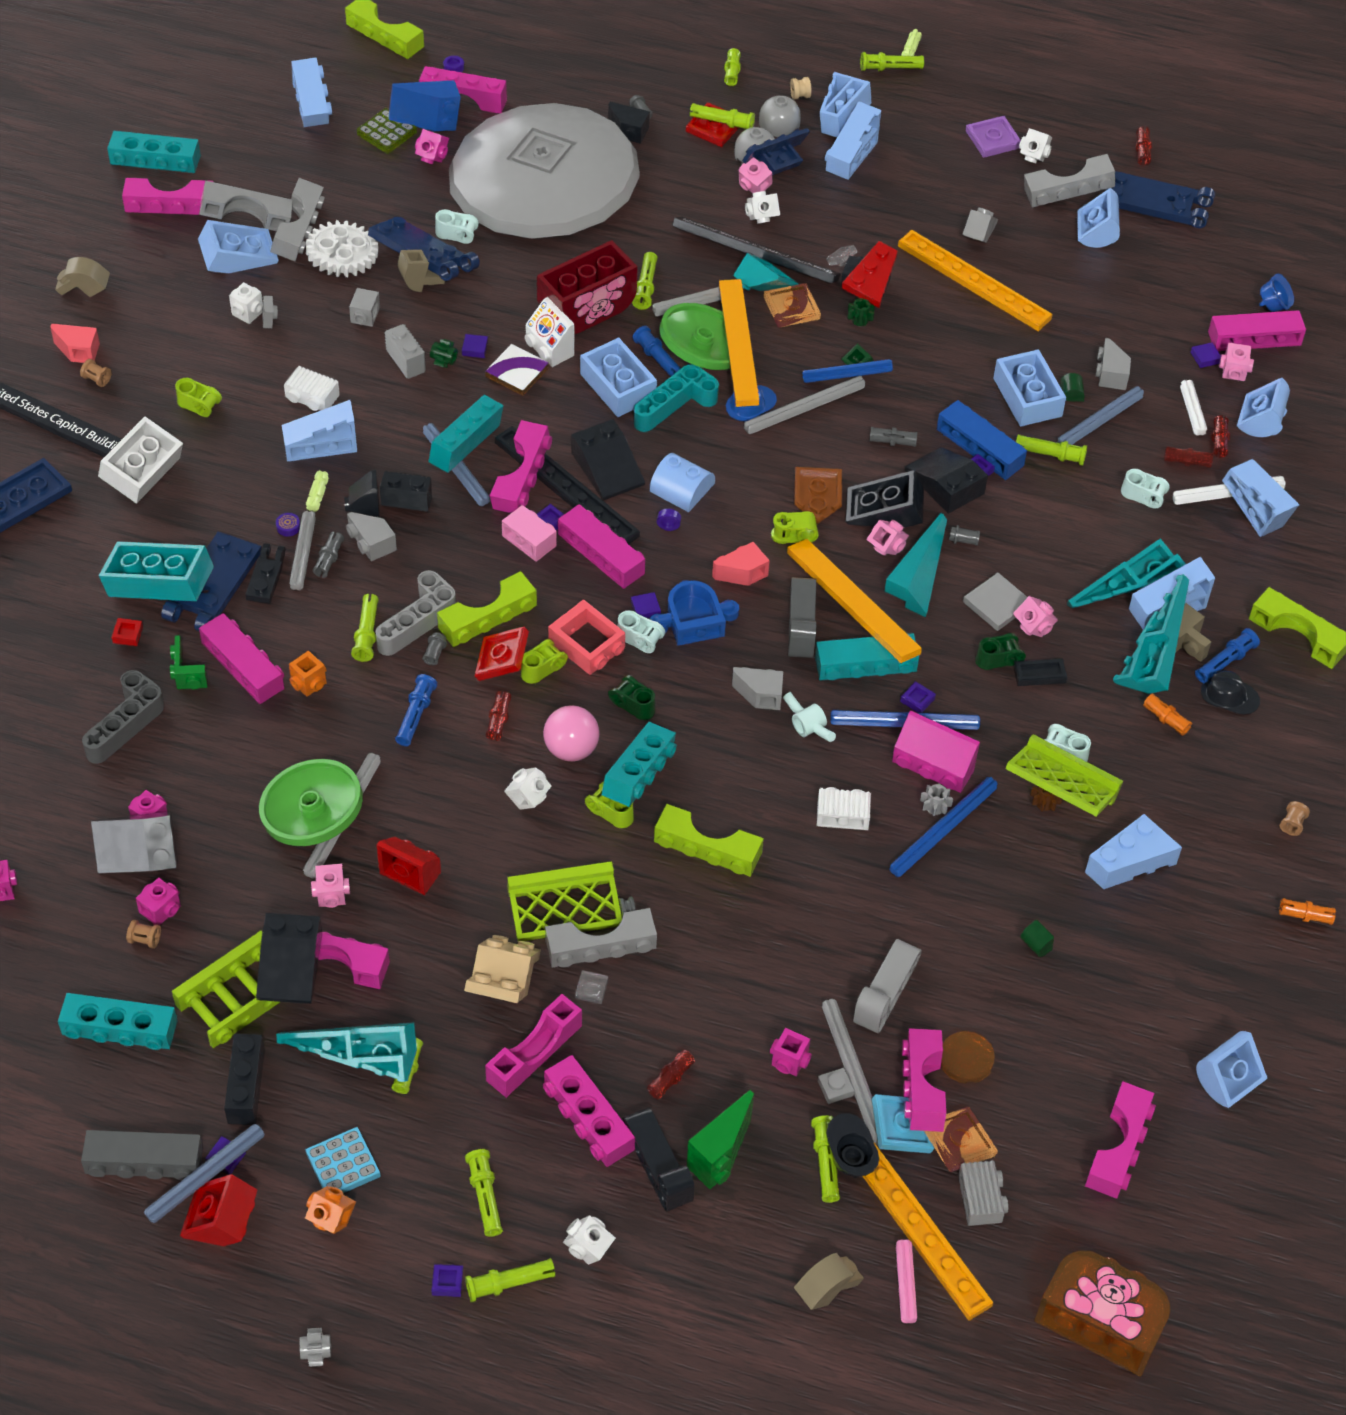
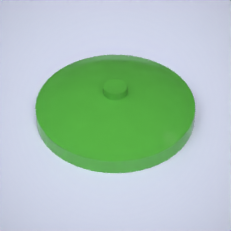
[660,303,731,370]
[259,759,363,846]

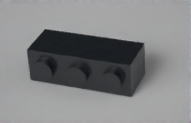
[224,1034,265,1125]

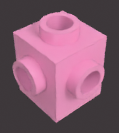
[739,157,772,193]
[1219,343,1254,381]
[866,520,909,556]
[1013,596,1058,637]
[311,864,350,908]

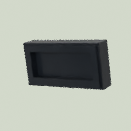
[1013,658,1067,686]

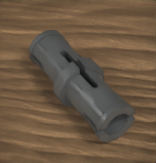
[870,427,918,447]
[313,532,344,578]

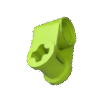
[175,378,222,417]
[771,511,818,544]
[521,639,568,684]
[585,781,634,828]

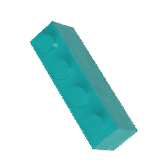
[429,395,504,473]
[815,633,919,680]

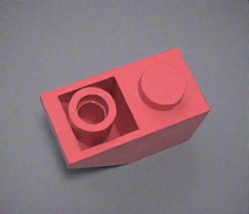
[50,324,100,363]
[712,542,770,586]

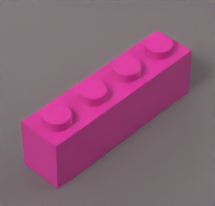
[1208,310,1306,351]
[558,504,645,589]
[199,613,284,704]

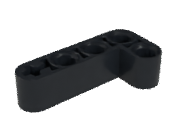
[622,1107,694,1212]

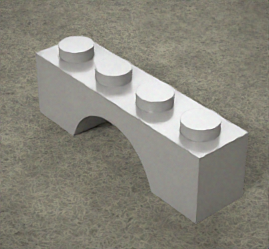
[1024,154,1115,207]
[270,178,325,261]
[199,181,293,231]
[545,908,657,968]

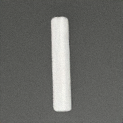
[1180,380,1207,436]

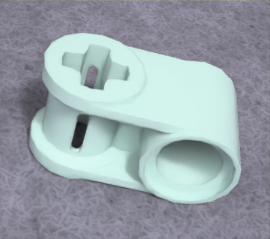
[435,209,479,244]
[1121,469,1169,508]
[617,611,665,653]
[1044,724,1091,762]

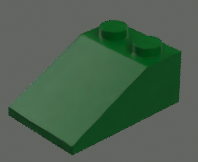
[687,1090,754,1190]

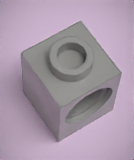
[349,288,380,327]

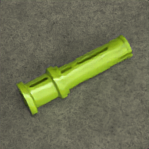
[860,52,924,71]
[690,103,755,129]
[632,252,658,310]
[1016,434,1088,466]
[351,594,379,662]
[811,1115,840,1203]
[465,1149,503,1237]
[465,1258,555,1302]

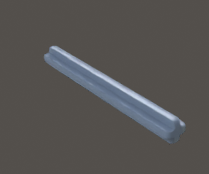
[1057,386,1144,445]
[423,423,490,506]
[144,1124,265,1223]

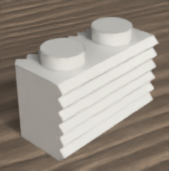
[284,366,339,411]
[816,787,871,830]

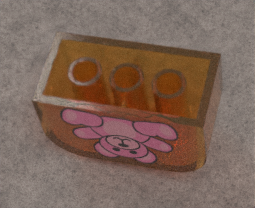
[1034,1251,1170,1377]

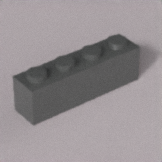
[81,1130,203,1180]

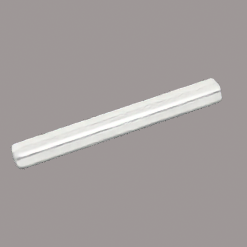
[1172,476,1285,505]

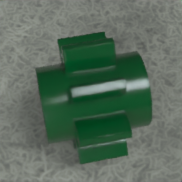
[847,298,875,326]
[430,339,458,368]

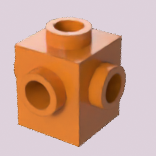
[289,650,327,697]
[305,1186,356,1234]

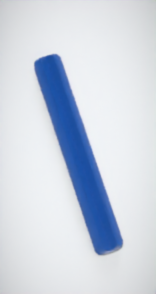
[803,359,893,383]

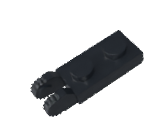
[245,543,285,604]

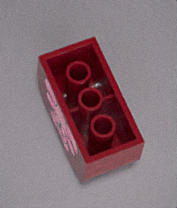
[537,240,638,334]

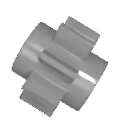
[920,783,953,816]
[300,1328,331,1367]

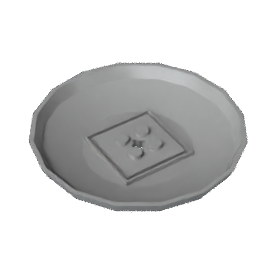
[449,103,640,239]

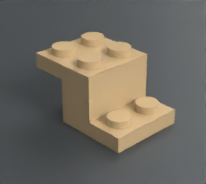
[464,935,541,1003]

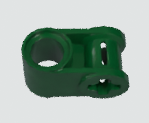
[975,633,1026,670]
[608,675,655,720]

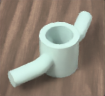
[783,692,836,742]

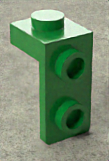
[170,635,208,689]

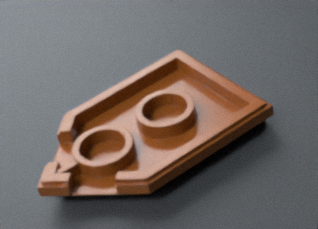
[794,467,842,524]

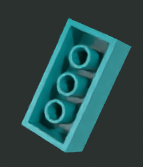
[99,542,214,601]

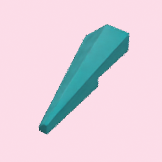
[885,513,947,617]
[1067,538,1186,608]
[1113,574,1189,694]
[276,1022,417,1082]

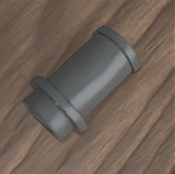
[629,95,653,118]
[949,525,980,546]
[422,633,447,666]

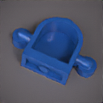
[649,580,739,646]

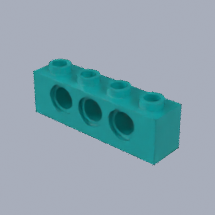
[107,131,201,173]
[602,722,677,807]
[58,993,178,1050]

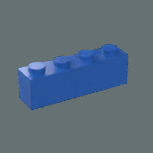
[937,400,1027,480]

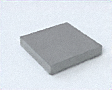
[963,573,1028,631]

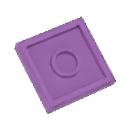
[965,116,1021,158]

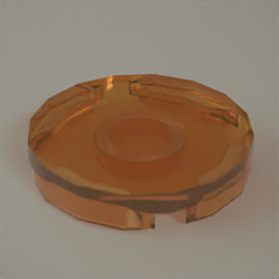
[941,1031,995,1083]

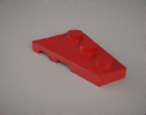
[842,241,898,308]

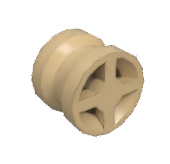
[790,77,811,100]

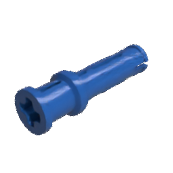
[633,326,681,377]
[1195,628,1260,683]
[395,674,438,746]

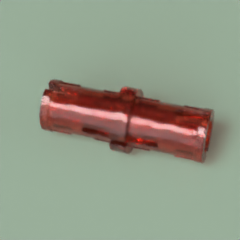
[1135,127,1152,165]
[1211,415,1230,458]
[1164,446,1213,468]
[486,691,512,741]
[647,1050,695,1100]

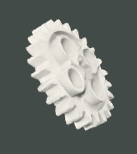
[306,220,378,277]

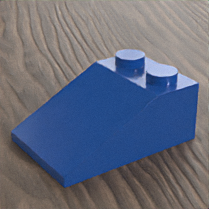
[388,80,461,132]

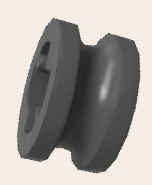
[619,896,636,918]

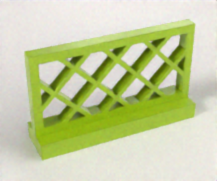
[1005,734,1123,817]
[507,861,622,942]

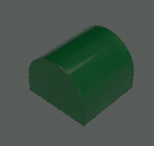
[841,343,874,376]
[1059,373,1085,402]
[1020,920,1054,957]

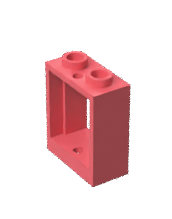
[548,599,625,675]

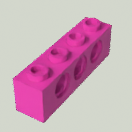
[543,1055,635,1167]

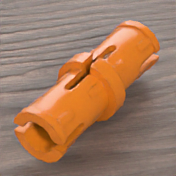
[1143,693,1192,736]
[1279,898,1336,925]

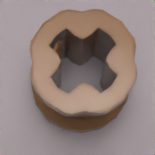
[80,359,112,387]
[1279,801,1310,836]
[126,920,161,949]

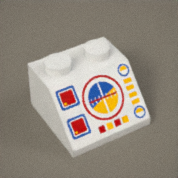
[525,297,574,367]

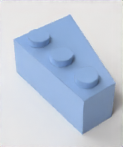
[291,58,332,127]
[820,72,872,137]
[825,101,881,180]
[282,400,357,462]
[1222,459,1299,537]
[1129,557,1215,630]
[1085,814,1182,889]

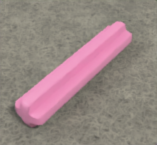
[896,1240,917,1323]

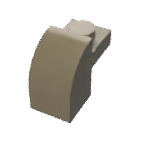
[398,250,445,292]
[55,257,110,297]
[1175,603,1211,662]
[794,1253,864,1310]

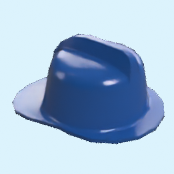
[1259,273,1294,312]
[726,385,777,421]

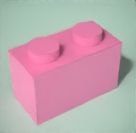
[502,505,557,562]

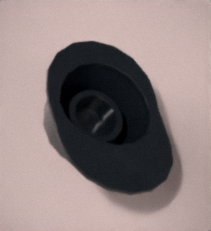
[1201,671,1260,715]
[826,1113,879,1178]

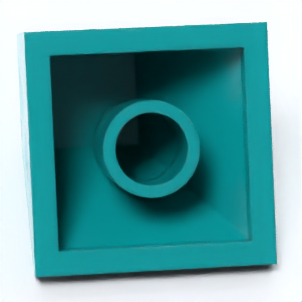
[733,253,799,291]

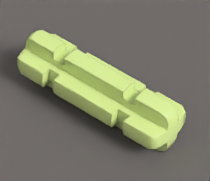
[901,29,922,56]
[306,470,329,512]

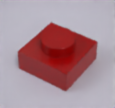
[111,618,143,646]

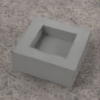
[262,296,278,328]
[818,1068,854,1104]

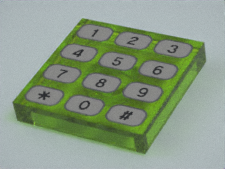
[356,108,417,154]

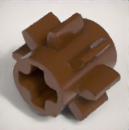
[1030,786,1062,812]

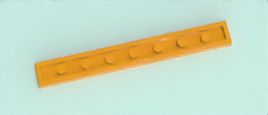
[898,230,1053,331]
[719,279,759,407]
[787,539,922,663]
[862,1143,993,1321]

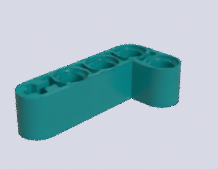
[634,364,719,432]

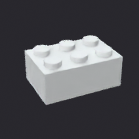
[98,417,183,504]

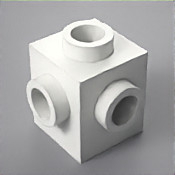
[1019,128,1052,164]
[745,191,780,224]
[229,282,263,324]
[504,767,551,810]
[563,1216,615,1265]

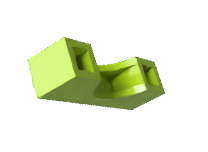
[345,0,424,59]
[437,571,537,647]
[1249,587,1346,669]
[654,804,764,877]

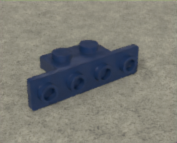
[742,128,810,175]

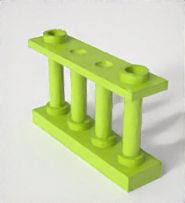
[172,931,280,1048]

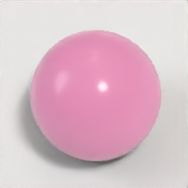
[543,705,599,762]

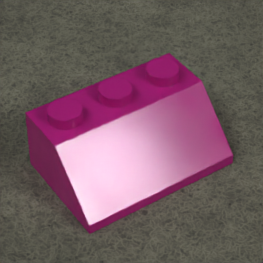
[892,711,980,793]

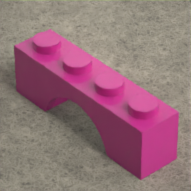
[419,66,507,114]
[122,178,213,215]
[490,420,552,513]
[318,932,390,989]
[485,994,582,1098]
[902,1029,946,1132]
[1085,1081,1156,1199]

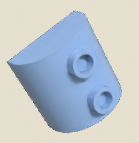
[1077,188,1120,248]
[1237,378,1290,437]
[650,453,715,512]
[1196,1031,1267,1108]

